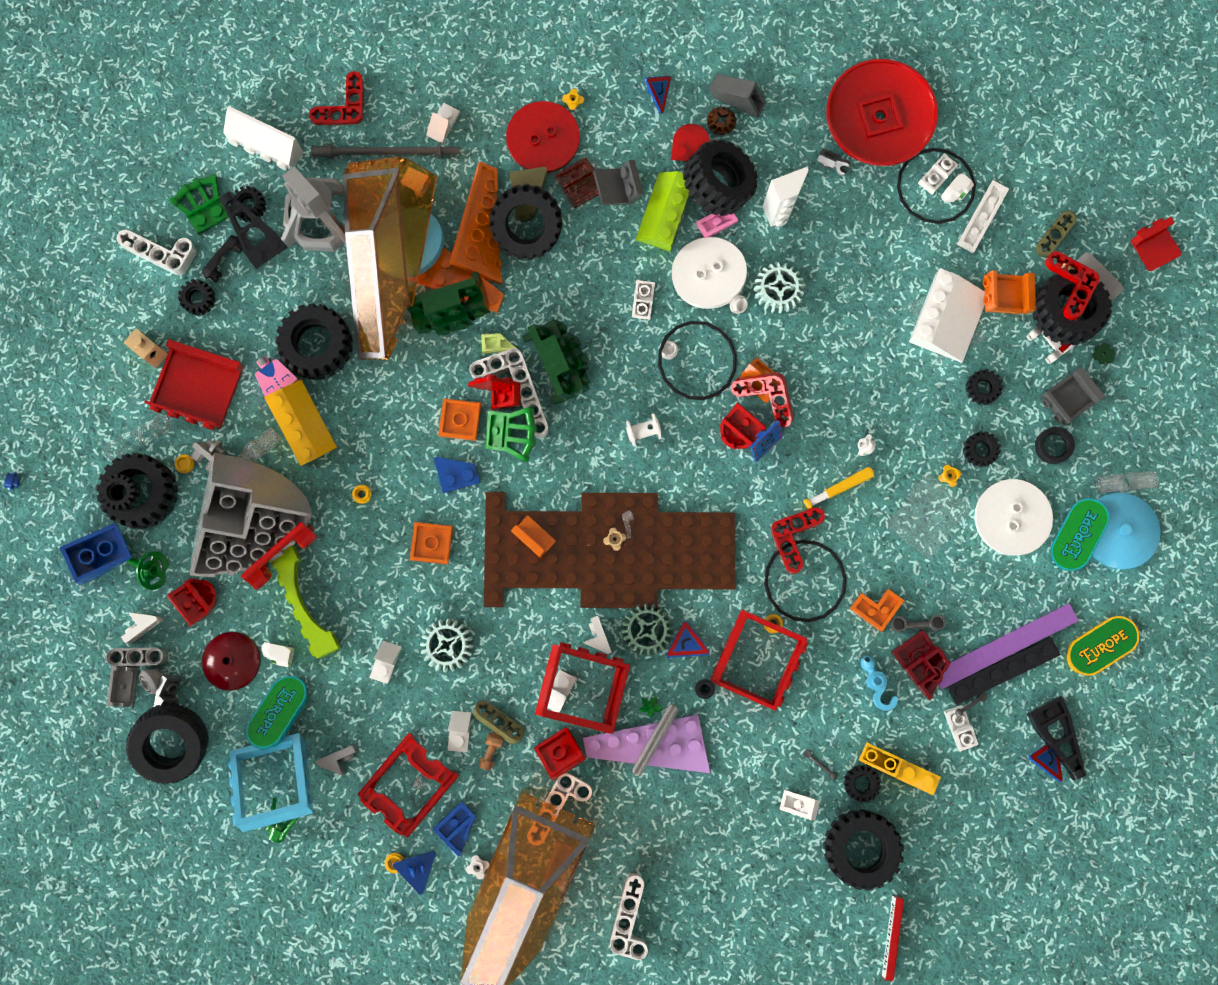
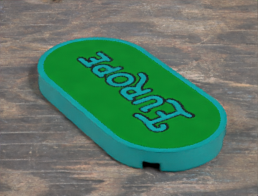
[1050,498,1110,571]
[246,676,308,750]

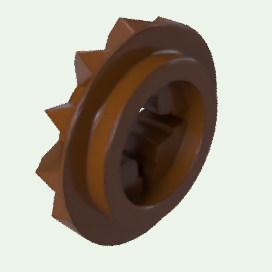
[707,106,737,135]

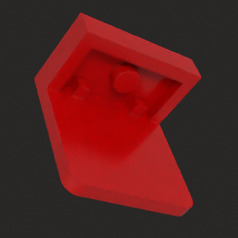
[1130,217,1181,271]
[468,374,521,410]

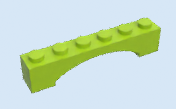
[269,544,341,659]

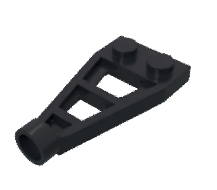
[219,191,287,269]
[1026,696,1087,780]

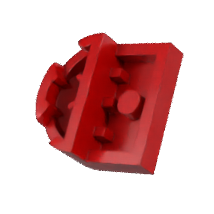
[671,124,710,161]
[720,402,767,449]
[167,578,216,627]

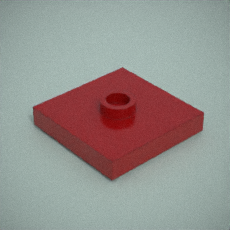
[534,726,586,781]

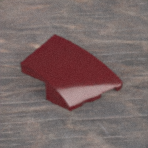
[891,629,951,701]

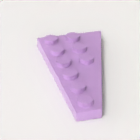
[583,715,710,773]

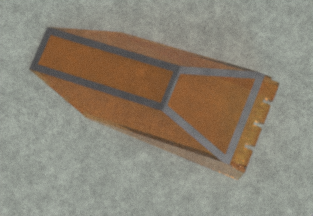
[343,156,438,360]
[460,787,596,985]

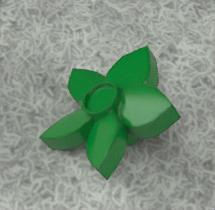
[639,697,663,717]

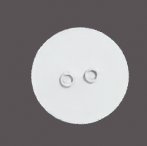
[672,237,747,309]
[975,479,1053,556]

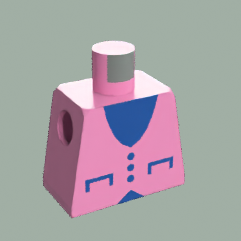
[255,356,299,396]

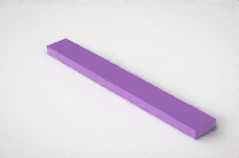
[938,603,1079,689]

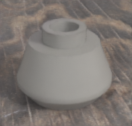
[139,669,164,694]

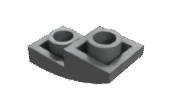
[154,675,182,707]

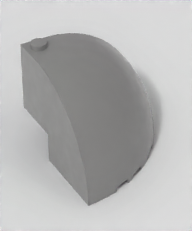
[190,453,312,577]

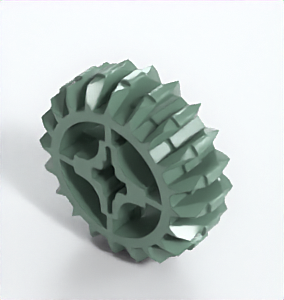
[621,604,674,656]

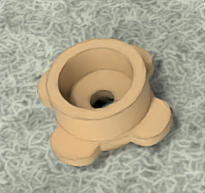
[603,528,626,551]

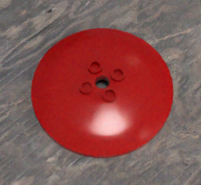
[826,59,938,166]

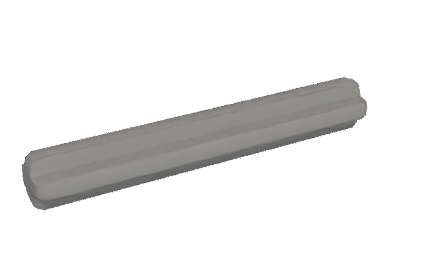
[632,704,679,776]

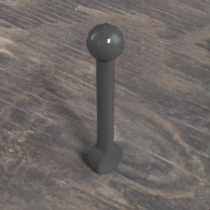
[955,693,987,717]
[803,750,837,780]

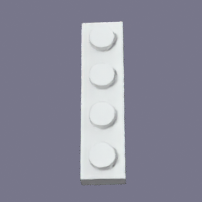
[956,180,1009,253]

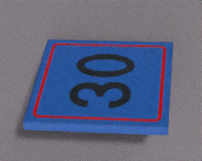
[750,420,783,462]

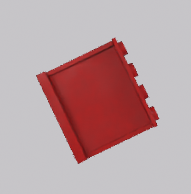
[144,339,244,431]

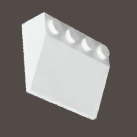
[909,268,985,363]

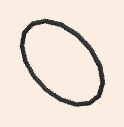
[897,148,976,224]
[658,321,737,400]
[764,540,847,622]

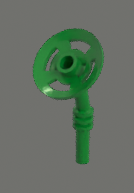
[126,551,169,590]

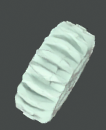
[753,262,805,314]
[420,619,473,672]

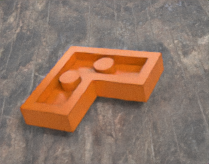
[849,589,904,632]

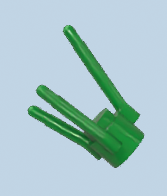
[266,797,299,843]

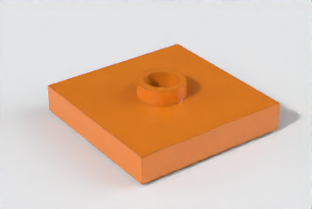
[438,398,482,441]
[410,522,453,565]

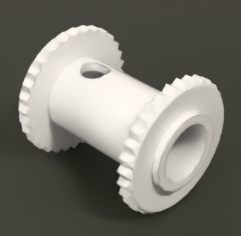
[626,413,661,447]

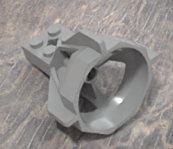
[281,166,359,252]

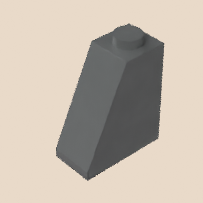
[710,74,766,118]

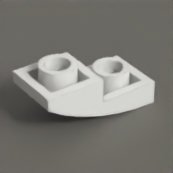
[918,153,958,195]
[632,280,655,320]
[944,705,978,751]

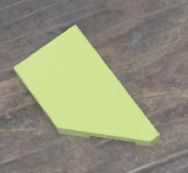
[481,333,517,354]

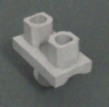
[191,440,225,472]

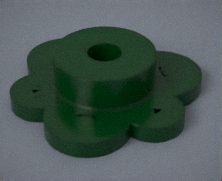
[1092,343,1114,364]

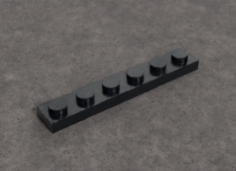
[947,637,1061,705]

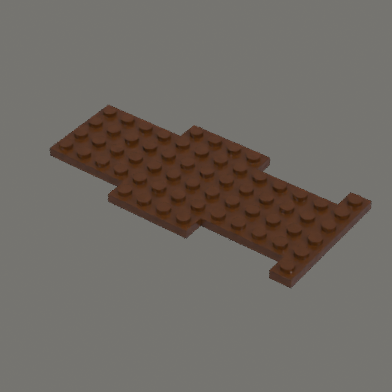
[484,492,735,608]

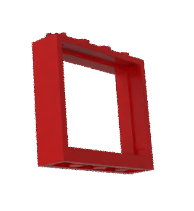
[710,609,808,711]
[535,642,630,734]

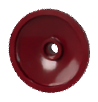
[202,632,260,691]

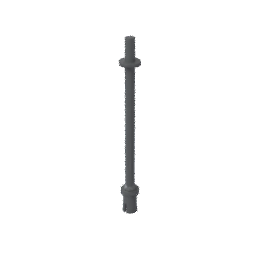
[311,142,460,159]

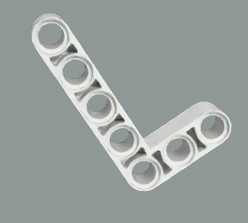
[470,348,549,439]

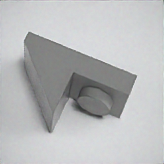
[315,745,358,775]

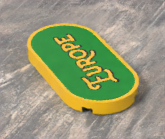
[1067,616,1139,676]

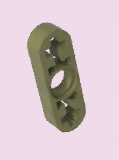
[1035,211,1076,257]
[473,701,524,744]

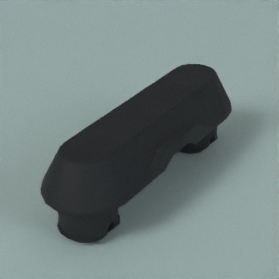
[202,235,242,282]

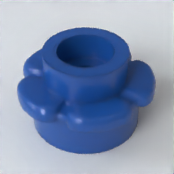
[4,472,20,490]

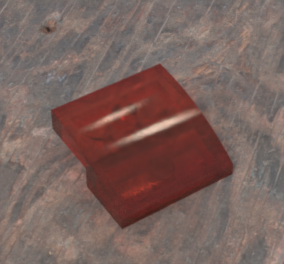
[554,157,599,209]

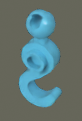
[861,655,898,711]

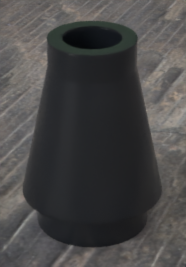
[695,679,715,699]

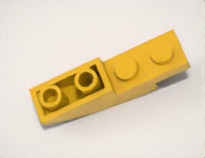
[859,742,941,795]

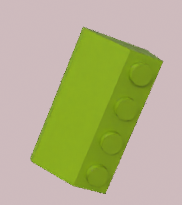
[635,171,690,252]

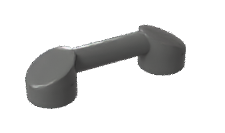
[890,615,946,633]

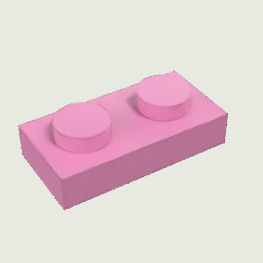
[696,213,738,238]

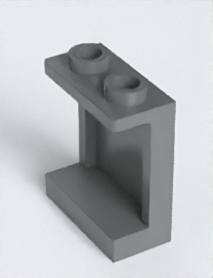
[1041,366,1105,426]

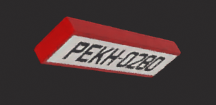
[882,895,904,982]

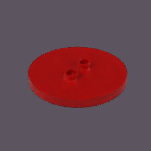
[506,101,580,173]

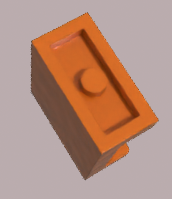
[983,270,1036,314]

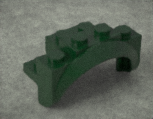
[402,271,490,335]
[522,319,590,405]

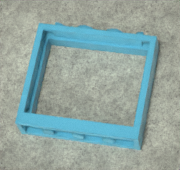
[228,733,314,832]

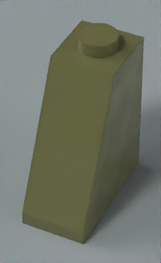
[509,167,547,222]

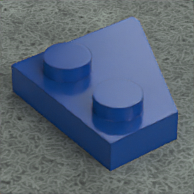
[434,457,480,493]
[433,801,476,857]

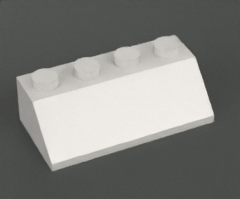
[223,106,303,170]
[763,167,809,227]

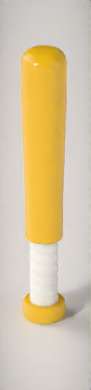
[803,467,874,510]

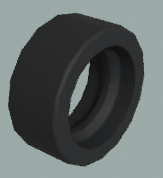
[1035,427,1075,464]

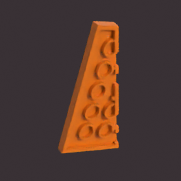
[449,161,503,284]
[404,247,504,313]

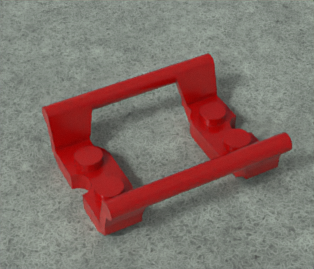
[240,522,317,590]
[358,733,459,838]

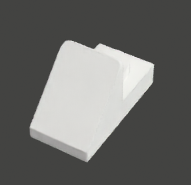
[426,103,460,144]
[121,612,163,644]
[583,616,612,654]
[369,641,401,684]
[548,670,577,712]
[448,711,471,752]
[780,790,820,821]

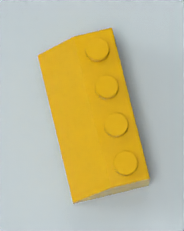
[264,379,337,466]

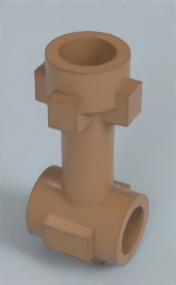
[479,732,503,771]

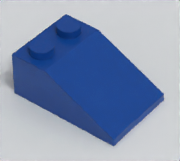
[59,523,132,585]

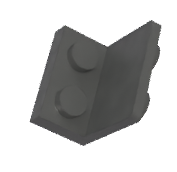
[593,160,644,205]

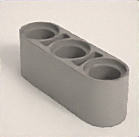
[1071,252,1124,301]
[106,647,169,666]

